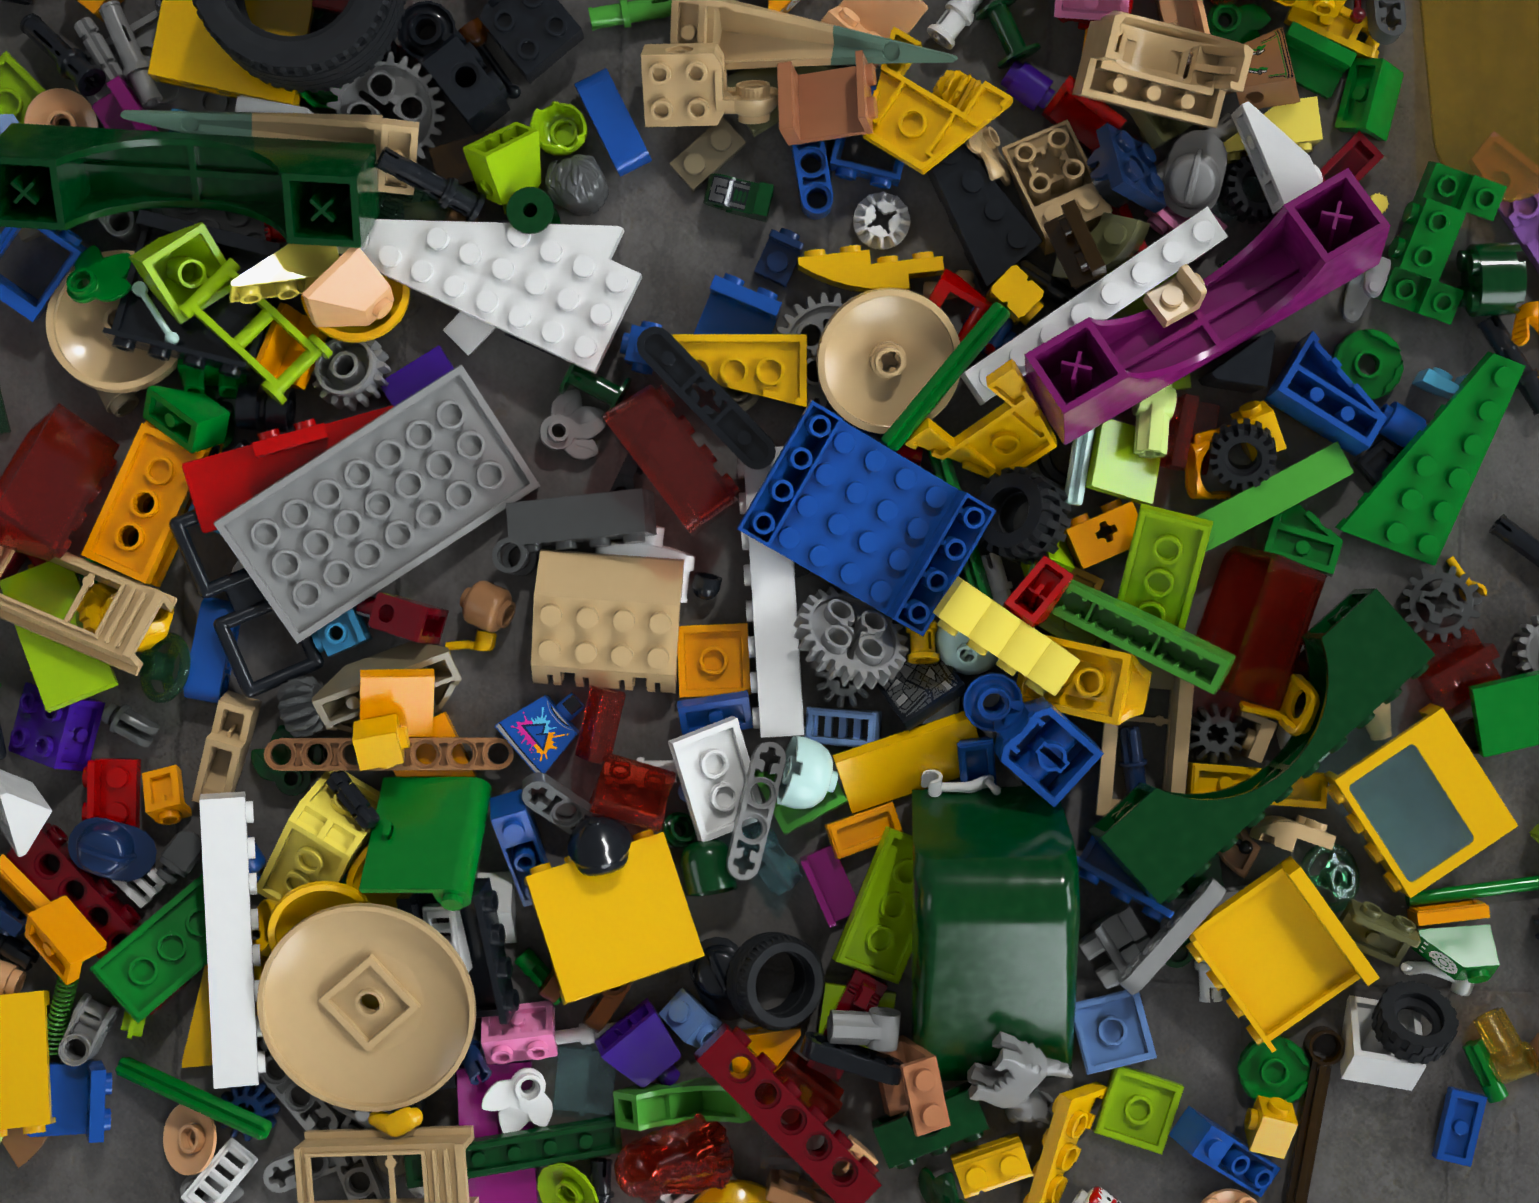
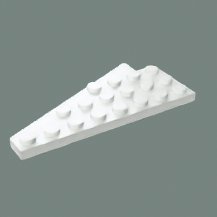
[337,219,642,374]

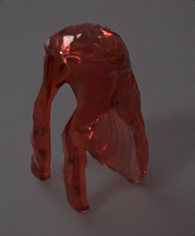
[614,1113,735,1203]

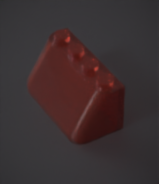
[0,403,120,561]
[1196,546,1327,711]

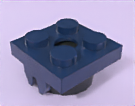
[1087,123,1167,213]

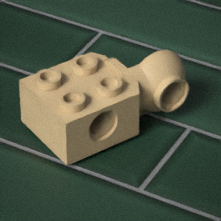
[641,43,778,127]

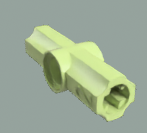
[1132,384,1177,458]

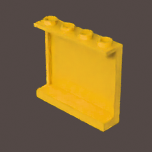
[148,0,314,106]
[524,829,705,1005]
[1186,856,1380,1053]
[0,990,56,1137]

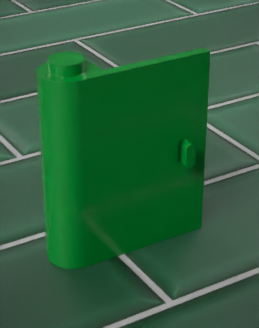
[359,777,492,911]

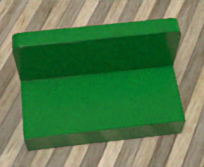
[1284,21,1357,99]
[1334,58,1404,141]

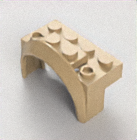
[1072,10,1254,128]

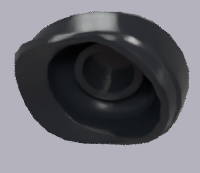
[567,815,631,876]

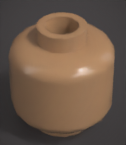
[460,580,516,633]

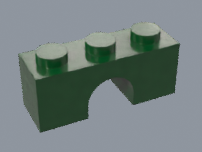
[871,1082,989,1169]

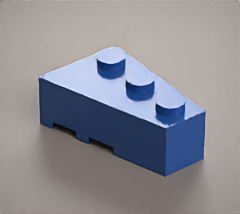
[1264,330,1387,457]

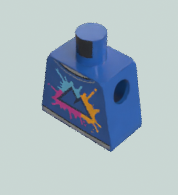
[495,692,586,773]

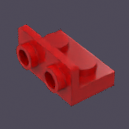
[82,758,141,829]

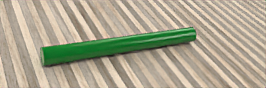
[1405,875,1539,906]

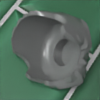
[545,154,609,216]

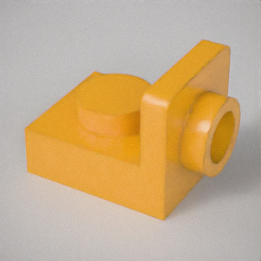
[142,765,192,825]

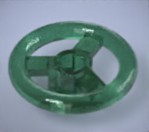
[138,632,191,703]
[1300,843,1360,914]

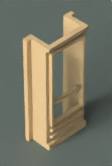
[0,528,178,676]
[1095,643,1194,816]
[293,1125,479,1203]

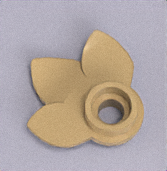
[966,126,1011,186]

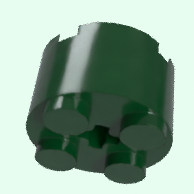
[1456,242,1527,317]

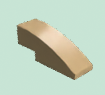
[192,690,262,803]

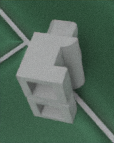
[1078,902,1166,989]

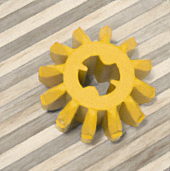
[932,70,982,112]

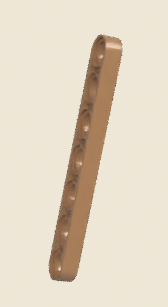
[264,737,515,771]

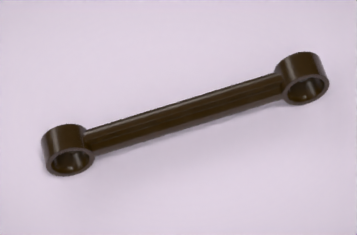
[1282,1026,1345,1203]

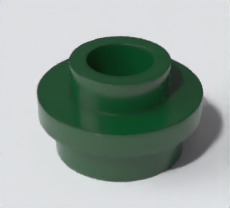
[662,812,696,848]

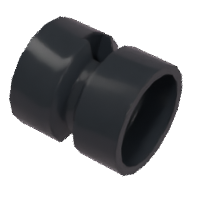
[235,383,296,433]

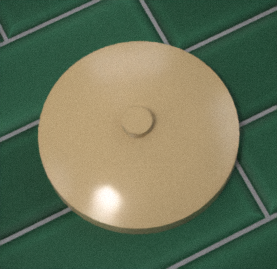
[46,250,178,393]
[816,287,960,434]

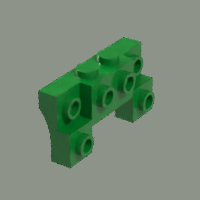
[1375,161,1507,325]

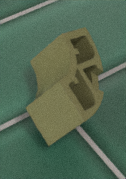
[1052,212,1150,279]

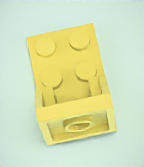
[257,771,380,902]

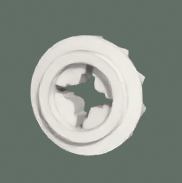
[853,191,911,250]

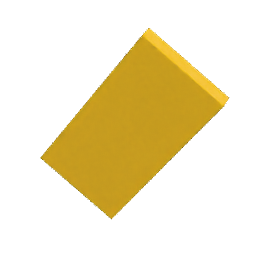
[832,711,979,814]

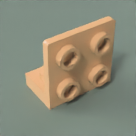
[820,0,928,69]

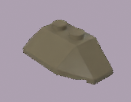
[312,641,462,733]

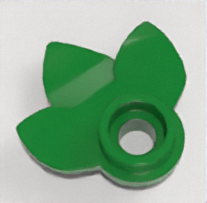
[1207,2,1271,44]
[66,245,132,303]

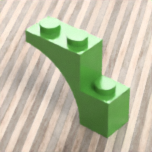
[613,1077,752,1131]

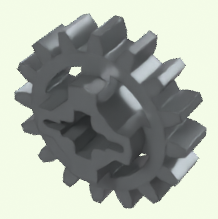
[1401,564,1482,643]

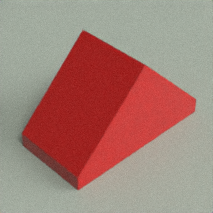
[1003,555,1074,627]

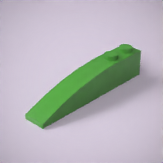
[1195,441,1354,552]
[1026,563,1237,695]

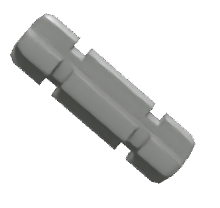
[74,17,125,82]

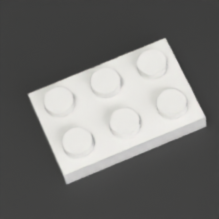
[668,716,763,842]

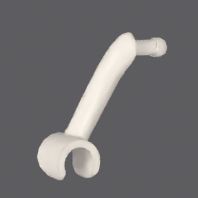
[921,769,1001,797]
[1400,961,1474,996]

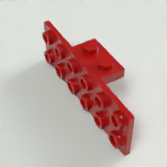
[182,405,394,533]

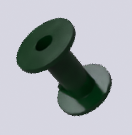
[974,0,1041,69]
[506,187,561,234]
[559,363,632,420]

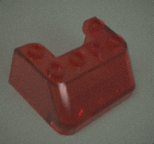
[602,384,740,536]

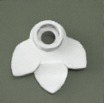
[481,1068,553,1133]

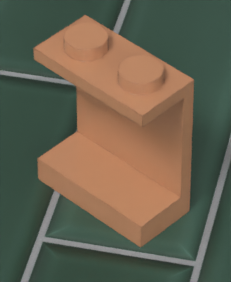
[777,50,878,146]
[874,1035,951,1137]

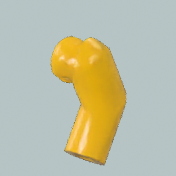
[368,1107,423,1137]

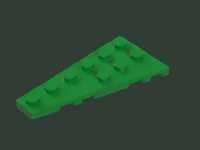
[1335,351,1526,566]

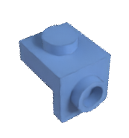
[659,988,722,1048]

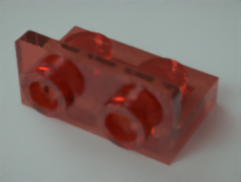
[575,685,626,764]

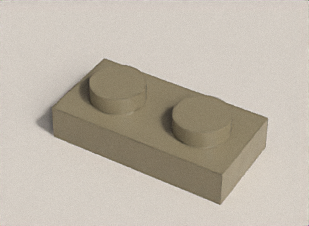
[669,116,746,193]

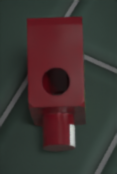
[356,592,449,645]

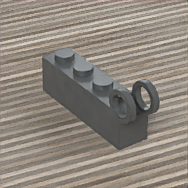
[492,488,657,576]

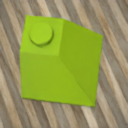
[129,222,231,324]

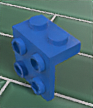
[694,273,782,334]
[27,1060,112,1143]

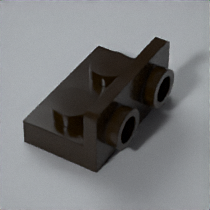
[1044,199,1107,289]

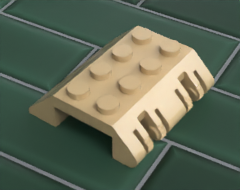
[531,549,684,694]

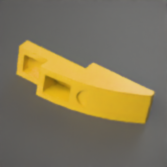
[797,245,944,293]

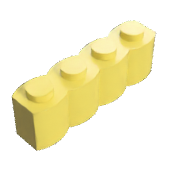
[933,576,1081,696]

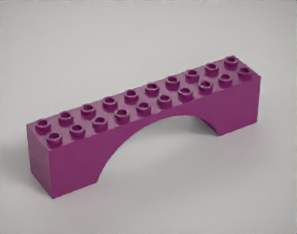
[1024,168,1391,446]

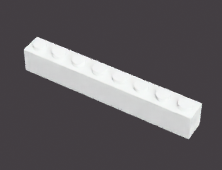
[960,206,1228,406]
[737,446,805,738]
[199,791,266,1089]

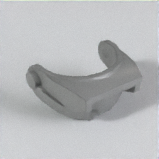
[1342,256,1391,323]

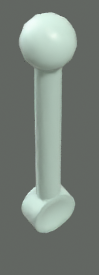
[132,281,179,345]

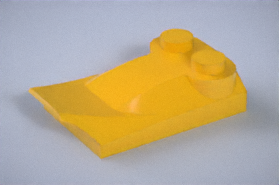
[1016,634,1152,726]

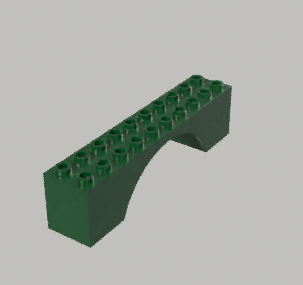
[0,123,380,248]
[1088,588,1435,904]

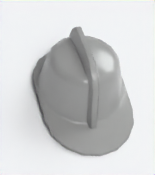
[1163,130,1227,217]

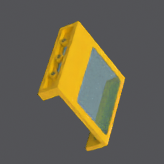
[1323,703,1518,898]

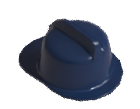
[68,817,157,882]

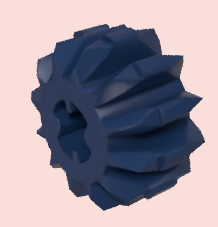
[220,1081,281,1142]

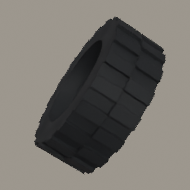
[1371,980,1459,1064]

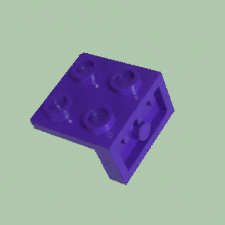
[8,682,105,771]

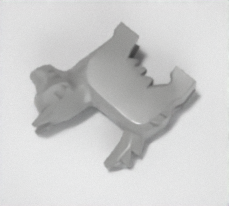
[967,1031,1073,1124]

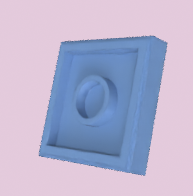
[1074,990,1157,1075]

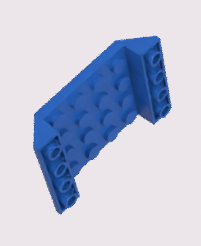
[736,400,997,636]

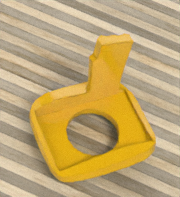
[1239,674,1320,737]

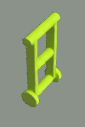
[178,258,333,405]

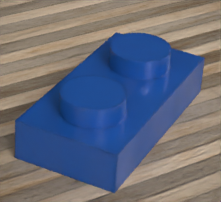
[677,690,753,735]
[1432,1086,1487,1167]

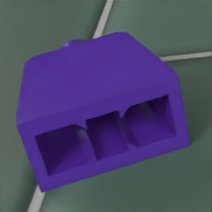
[594,998,681,1087]

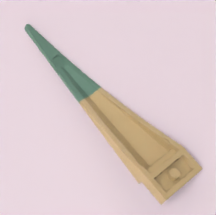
[670,0,958,70]
[120,110,420,195]

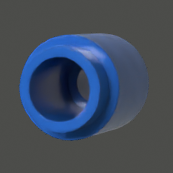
[1379,401,1427,448]

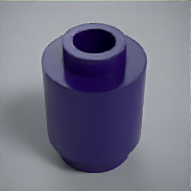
[1000,60,1056,111]

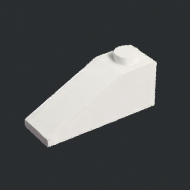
[1231,101,1323,214]

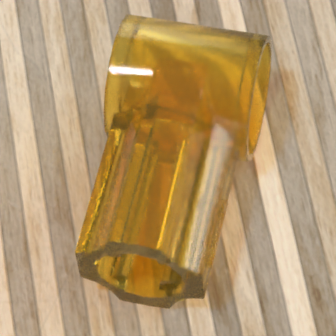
[1472,1007,1539,1084]

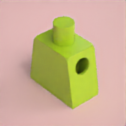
[463,122,541,215]

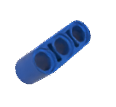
[574,68,652,177]
[791,141,833,220]
[184,597,241,704]

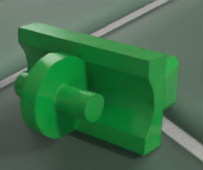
[177,359,248,399]

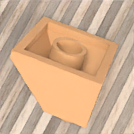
[302,247,394,328]

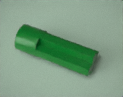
[514,947,562,1005]
[1462,1038,1509,1103]

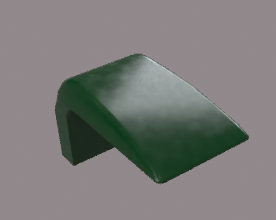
[912,786,1080,1081]

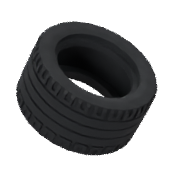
[192,0,406,93]

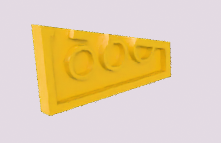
[671,334,807,407]
[1023,1081,1108,1203]

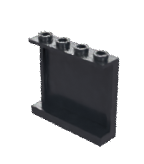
[103,209,283,379]

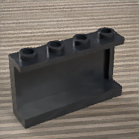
[396,877,520,1024]

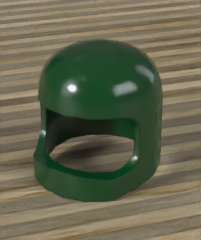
[680,839,738,897]

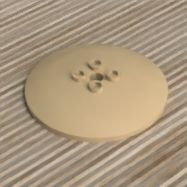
[257,903,476,1112]

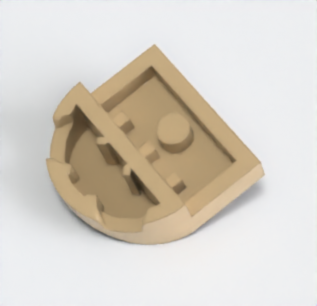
[1249,815,1337,852]

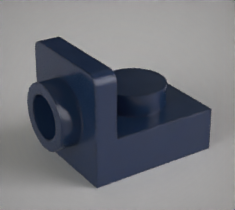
[754,228,804,288]

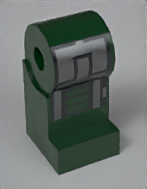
[703,173,774,222]

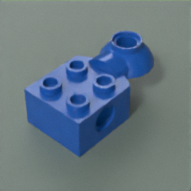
[963,673,1104,807]

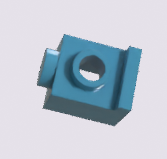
[311,607,372,657]

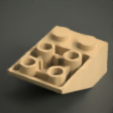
[1002,119,1113,255]

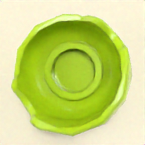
[530,101,588,156]

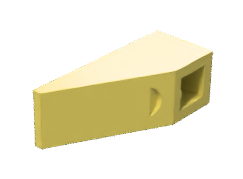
[1223,96,1323,164]
[229,244,339,304]

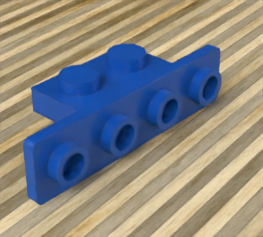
[1077,836,1174,923]

